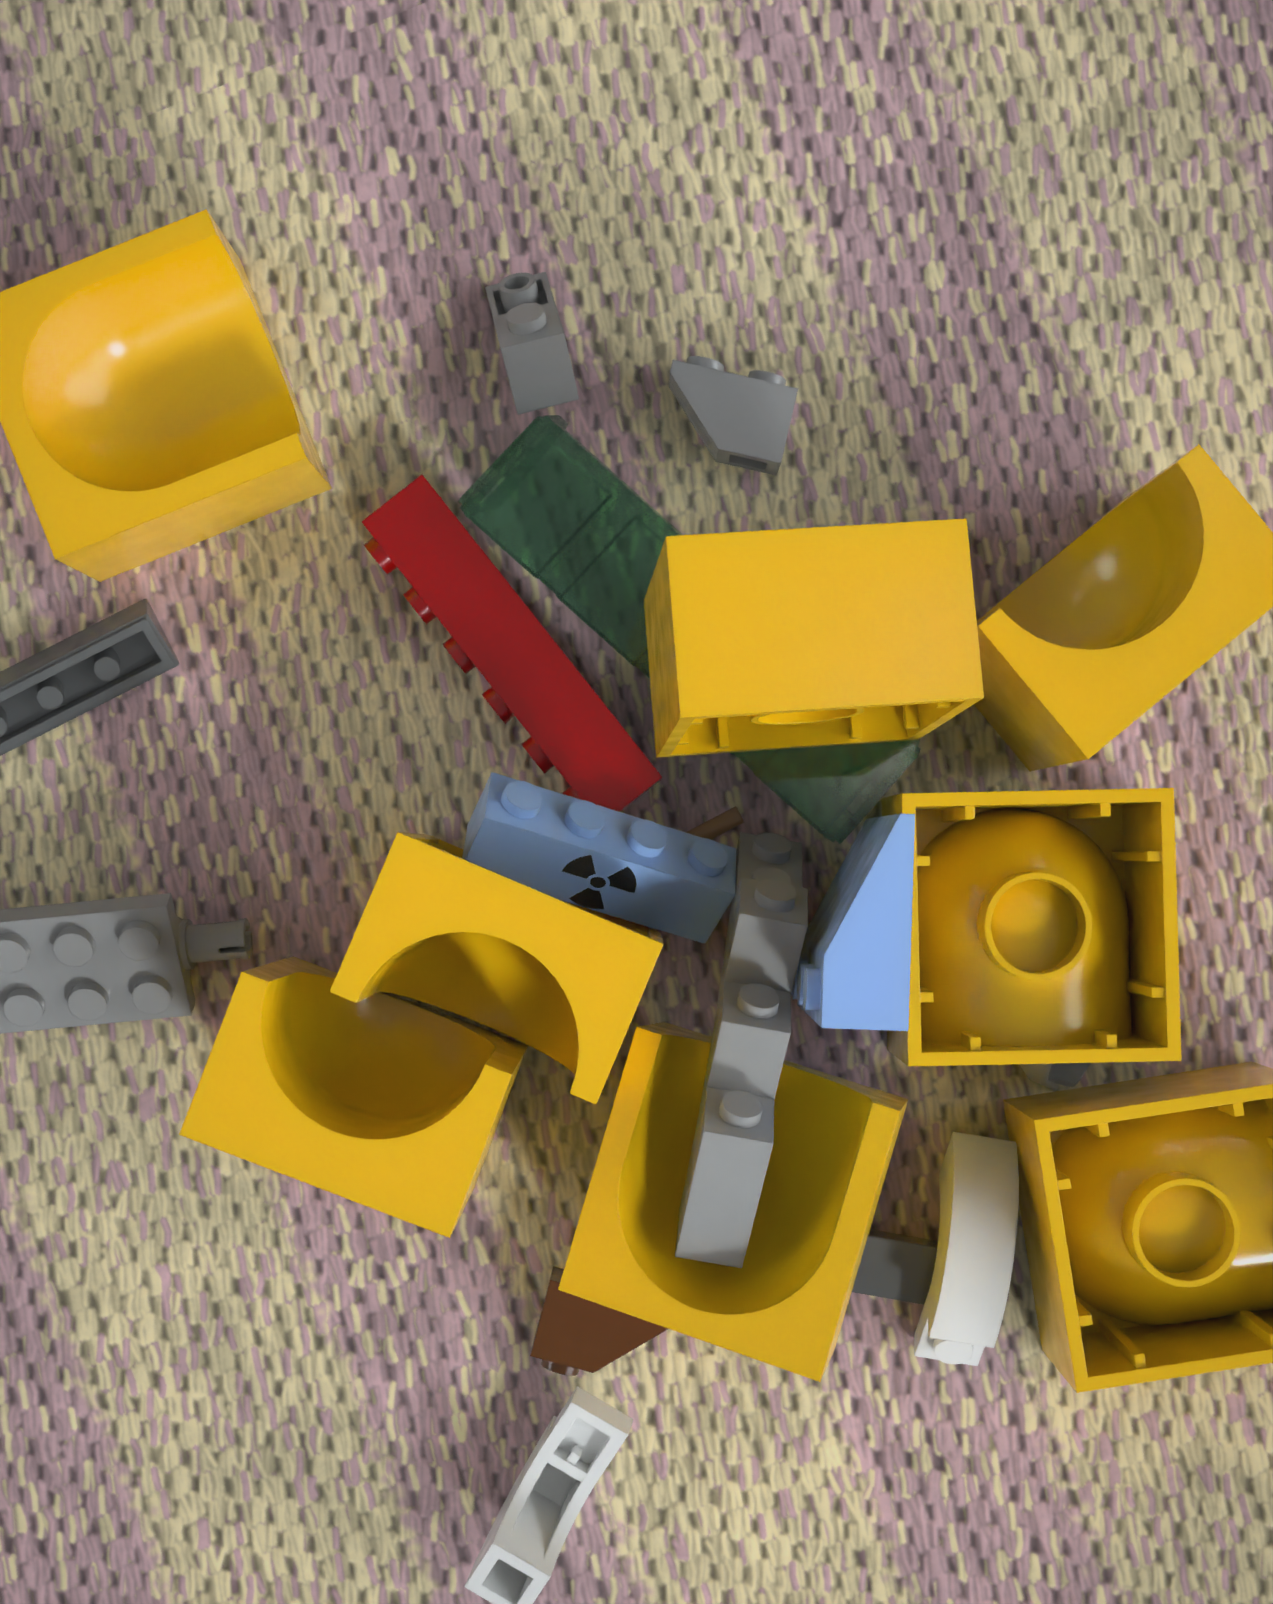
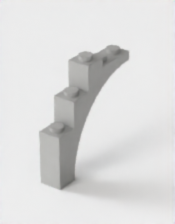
[675,832,808,1268]

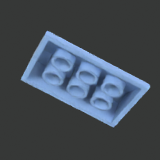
[791,813,915,1031]

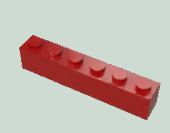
[362,474,662,812]

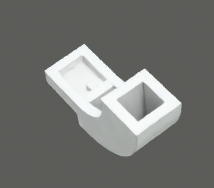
[464,1386,633,1604]

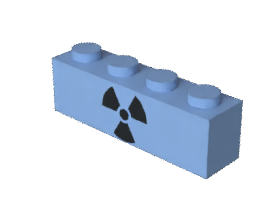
[462,772,736,944]

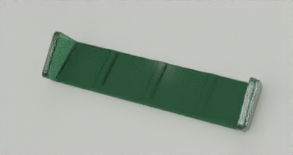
[458,415,921,844]

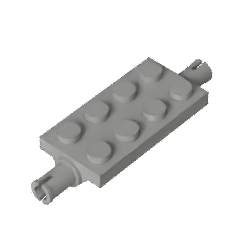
[0,893,253,1034]

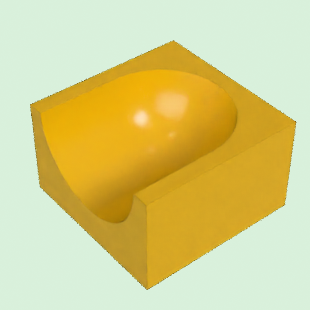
[0,209,332,582]
[974,444,1273,772]
[644,518,984,758]
[881,788,1182,1066]
[330,832,664,1105]
[179,956,528,1238]
[558,1022,908,1382]
[1003,1062,1273,1393]

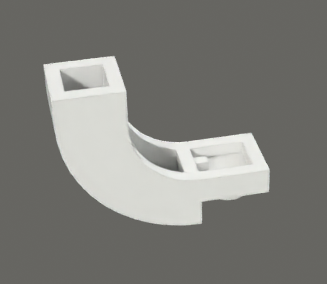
[914,1132,1019,1366]

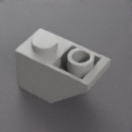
[485,272,579,415]
[669,356,798,476]

